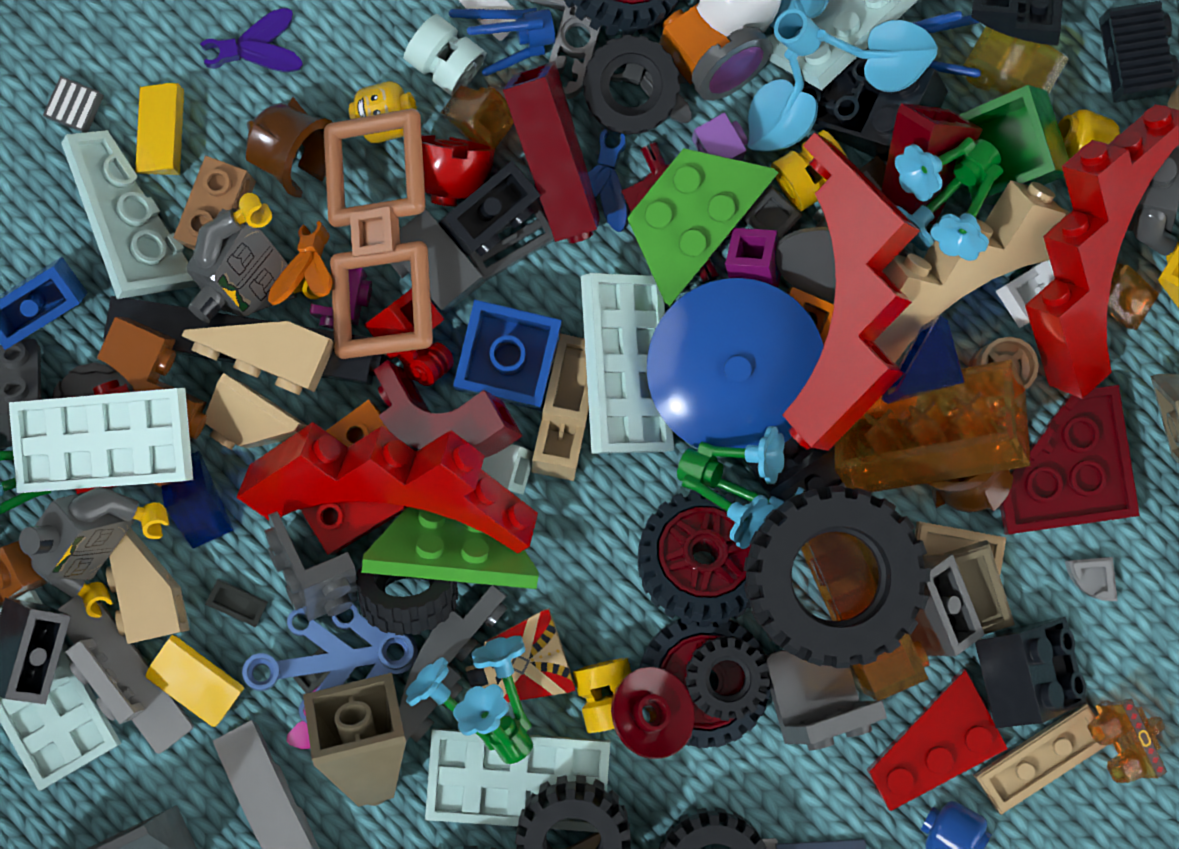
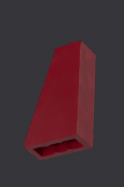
[503,61,601,243]

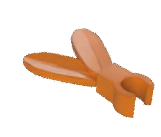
[268,220,333,305]

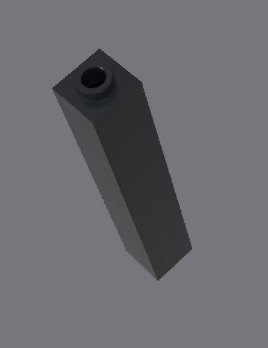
[103,295,384,386]

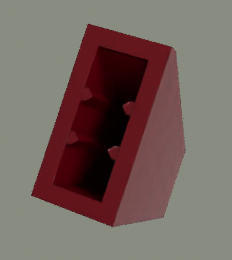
[881,103,983,224]

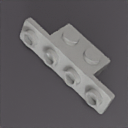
[57,595,194,754]

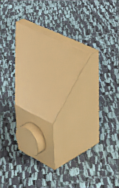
[205,373,308,450]

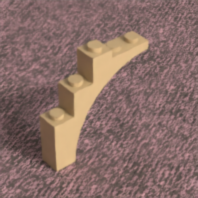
[874,181,1070,363]

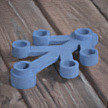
[242,604,418,723]

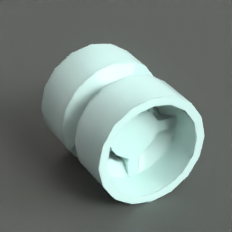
[403,14,487,97]

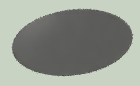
[775,227,911,304]

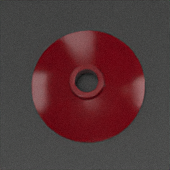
[611,667,695,759]

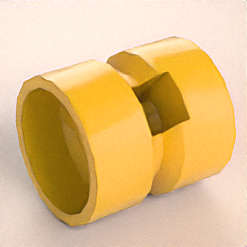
[771,130,848,212]
[573,657,631,733]

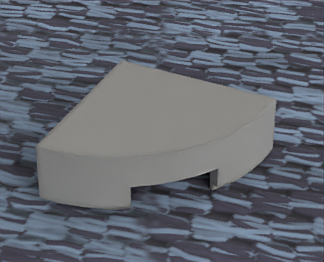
[1065,557,1117,601]

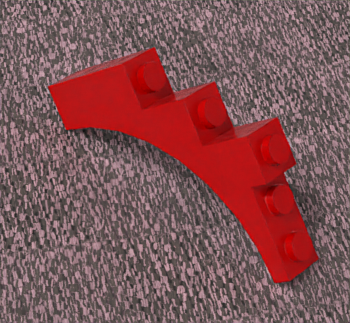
[1025,104,1179,399]
[236,422,538,554]

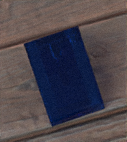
[161,451,234,549]

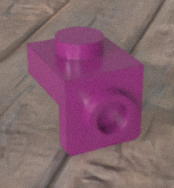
[309,268,372,329]

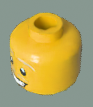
[349,81,417,143]

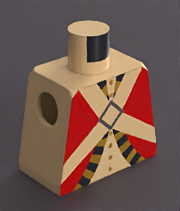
[465,608,576,702]

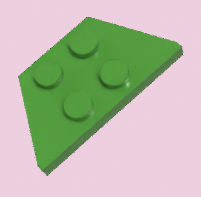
[627,148,779,306]
[361,507,539,589]

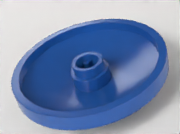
[647,278,824,448]

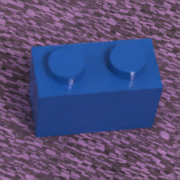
[0,257,88,350]

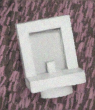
[996,260,1055,328]

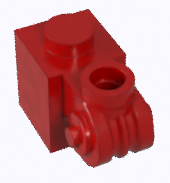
[364,288,454,386]

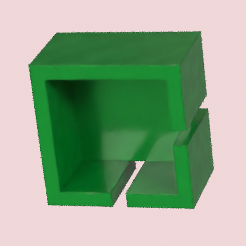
[959,85,1069,205]

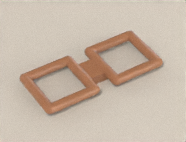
[324,108,433,359]

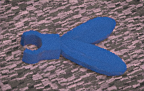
[588,128,628,232]

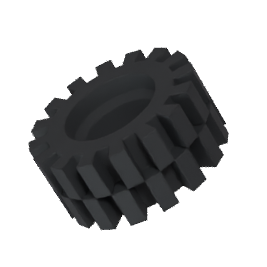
[685,636,770,721]

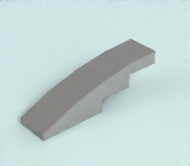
[213,720,319,849]

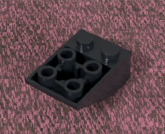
[802,57,948,161]

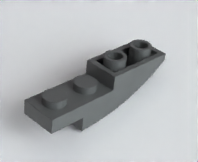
[400,585,508,743]

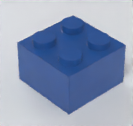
[453,299,562,411]

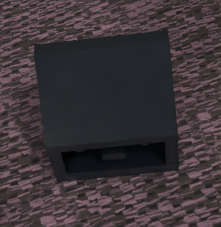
[975,616,1087,728]

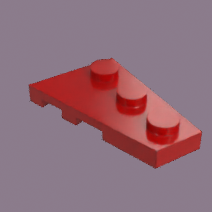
[867,668,1008,811]

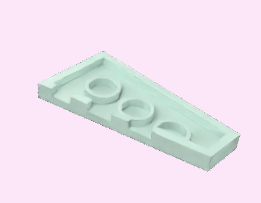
[767,0,918,90]
[62,130,198,299]

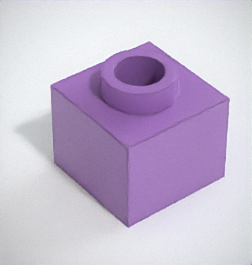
[692,112,748,161]

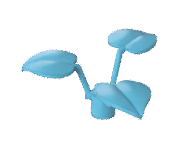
[748,0,938,152]

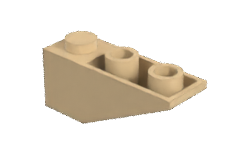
[182,321,334,396]
[106,527,190,644]

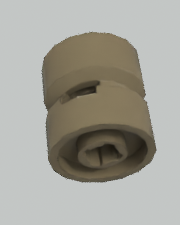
[967,336,1039,400]

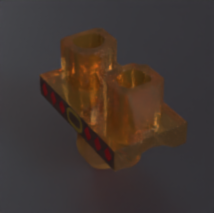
[1087,699,1167,783]

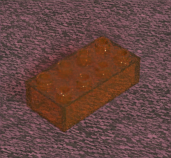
[835,359,1031,492]
[801,532,930,701]

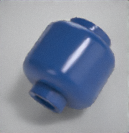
[921,801,992,849]

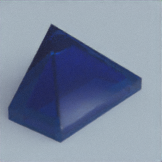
[881,315,965,404]

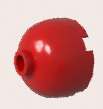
[422,134,495,206]

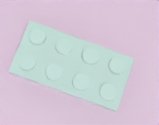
[581,273,674,454]
[9,388,193,493]
[0,590,122,791]
[425,728,610,832]

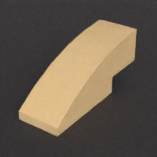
[531,333,589,481]

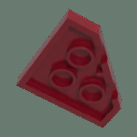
[1000,385,1140,535]

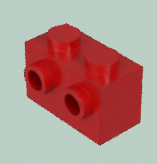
[300,501,407,555]

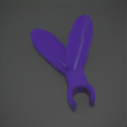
[200,8,303,73]

